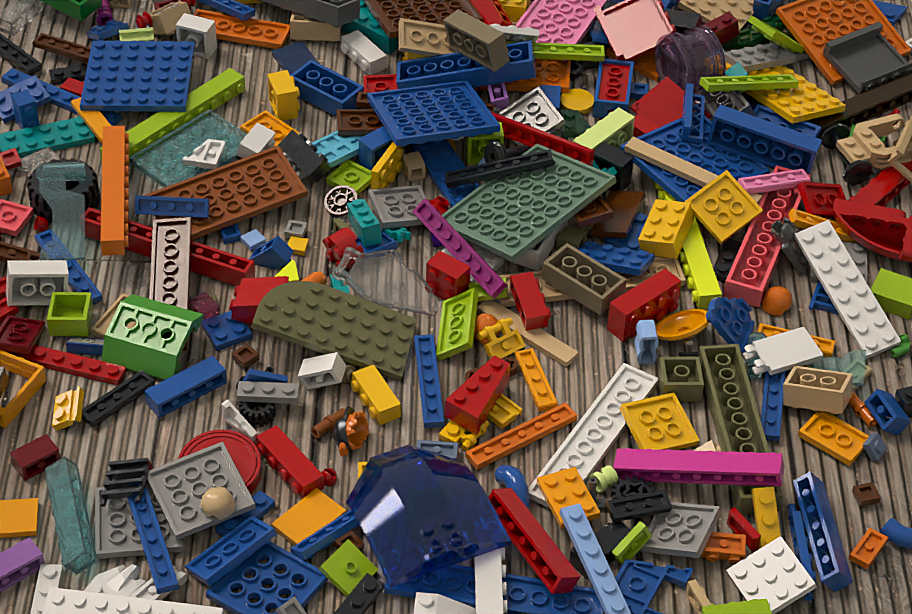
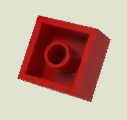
[426,251,471,300]

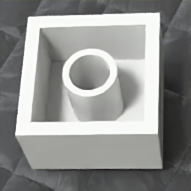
[176,13,217,59]

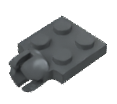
[771,217,809,274]

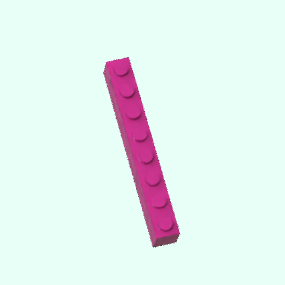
[613,448,785,487]

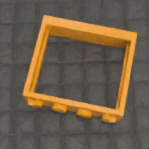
[0,350,47,428]

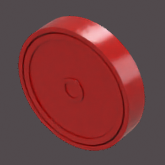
[178,429,262,495]

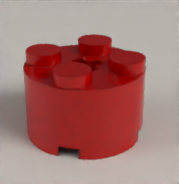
[323,227,365,272]

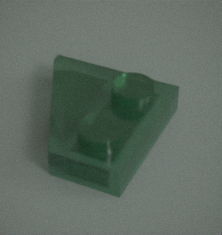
[560,109,591,138]

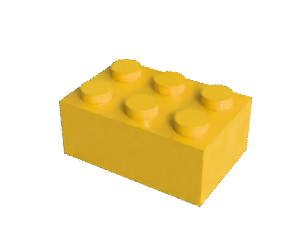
[638,199,694,259]

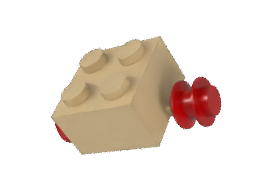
[135,0,196,36]

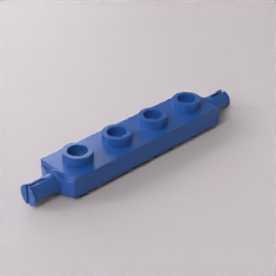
[787,504,816,601]

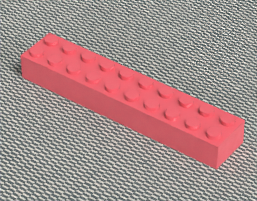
[723,165,811,308]

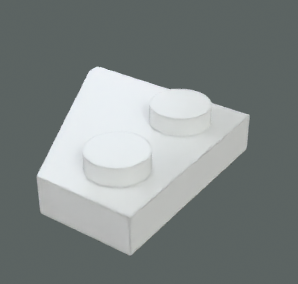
[182,139,226,169]
[221,400,258,445]

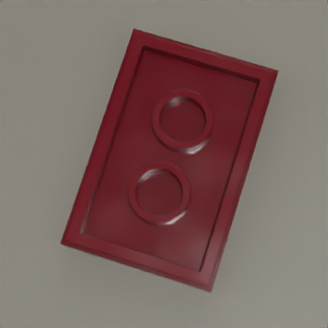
[0,315,46,355]

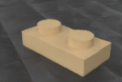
[686,579,713,614]

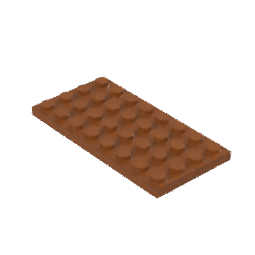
[144,146,308,240]

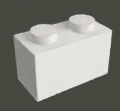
[237,122,276,158]
[298,352,346,390]

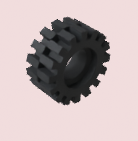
[239,401,276,427]

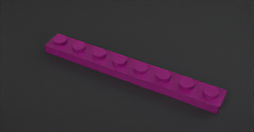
[412,198,507,299]

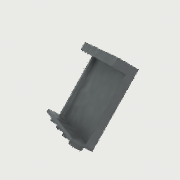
[823,22,912,94]

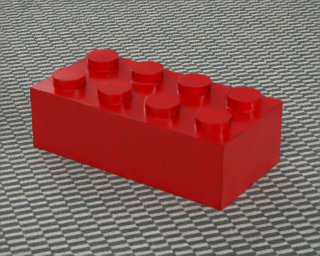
[607,268,681,342]

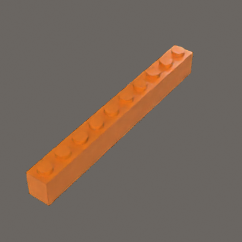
[101,126,129,256]

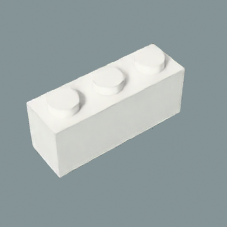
[341,30,387,75]

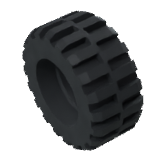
[27,158,100,224]

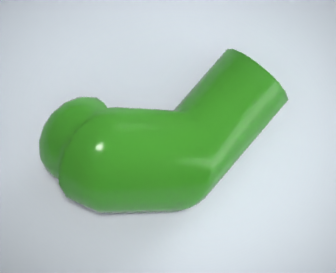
[890,334,911,358]

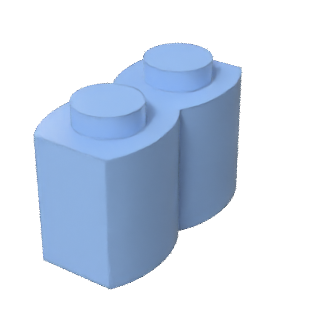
[634,320,659,364]

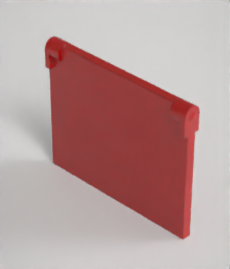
[630,76,711,127]

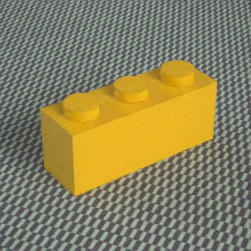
[351,365,401,425]

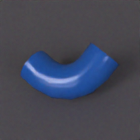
[495,465,530,508]
[880,518,912,549]

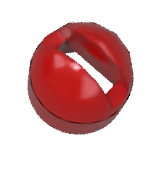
[34,216,49,232]
[321,468,337,486]

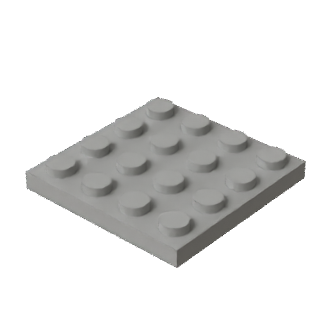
[147,442,256,540]
[95,483,183,559]

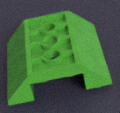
[101,294,204,380]

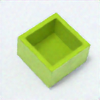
[47,292,94,337]

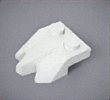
[84,564,147,597]

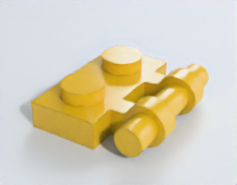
[477,317,526,359]
[439,420,489,451]

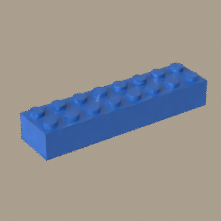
[396,40,536,89]

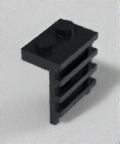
[100,457,154,507]

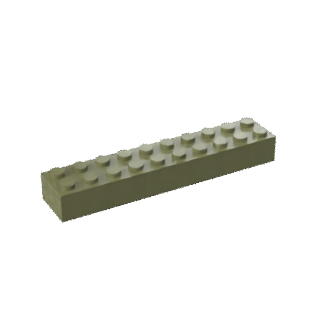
[699,344,782,514]

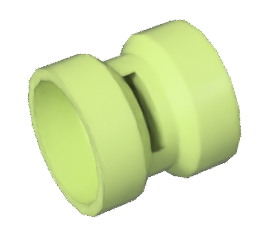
[590,465,619,493]

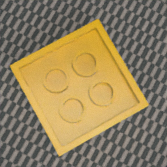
[685,170,763,244]
[619,392,700,450]

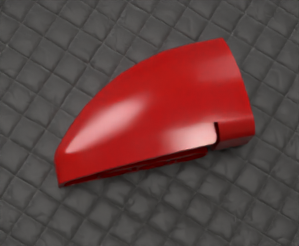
[833,198,912,263]

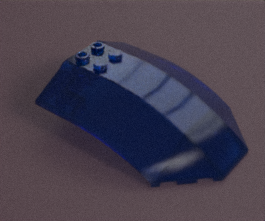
[346,444,511,588]

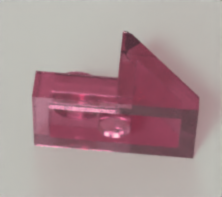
[189,292,221,320]

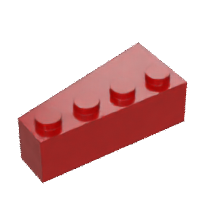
[445,355,510,435]

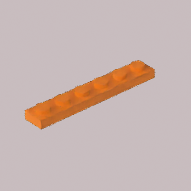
[465,402,577,470]

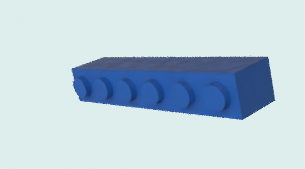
[793,472,853,592]

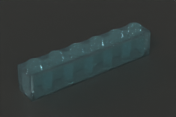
[45,456,98,574]

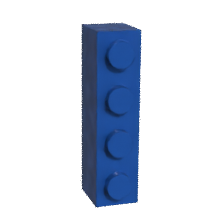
[145,356,227,418]

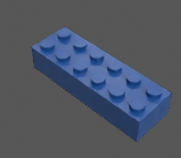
[706,105,822,174]

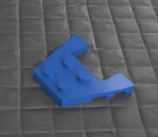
[615,559,693,614]

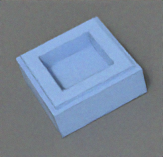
[240,229,266,251]

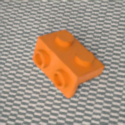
[701,532,746,564]

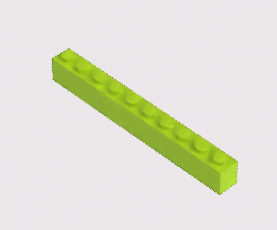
[99,68,245,163]

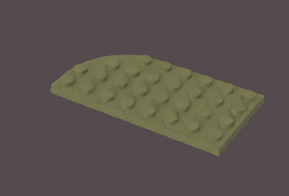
[251,281,417,381]

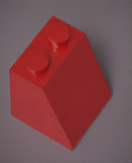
[229,276,289,324]

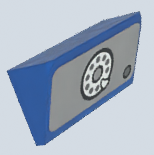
[66,337,104,356]

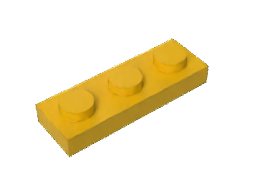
[751,487,781,549]

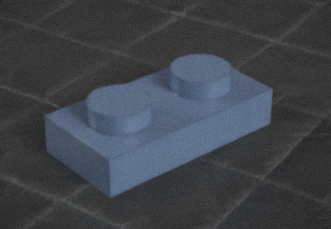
[415,440,458,464]

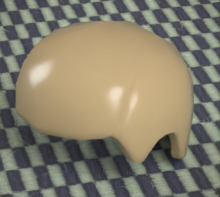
[200,487,236,520]

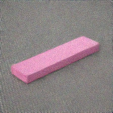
[738,169,811,194]

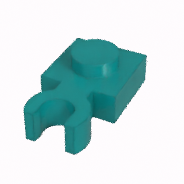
[382,227,411,242]

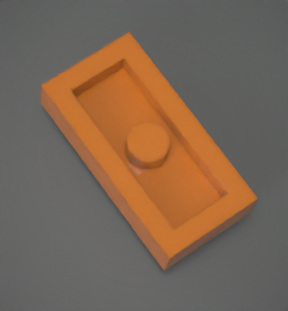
[848,527,888,570]

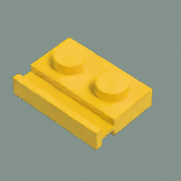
[52,386,84,431]
[487,394,523,429]

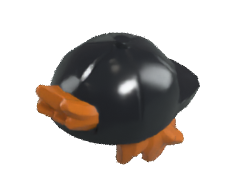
[333,406,369,457]

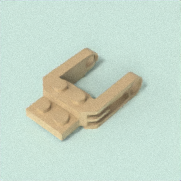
[836,114,912,169]

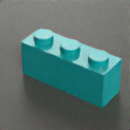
[346,199,383,247]

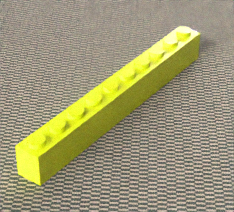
[654,181,722,309]

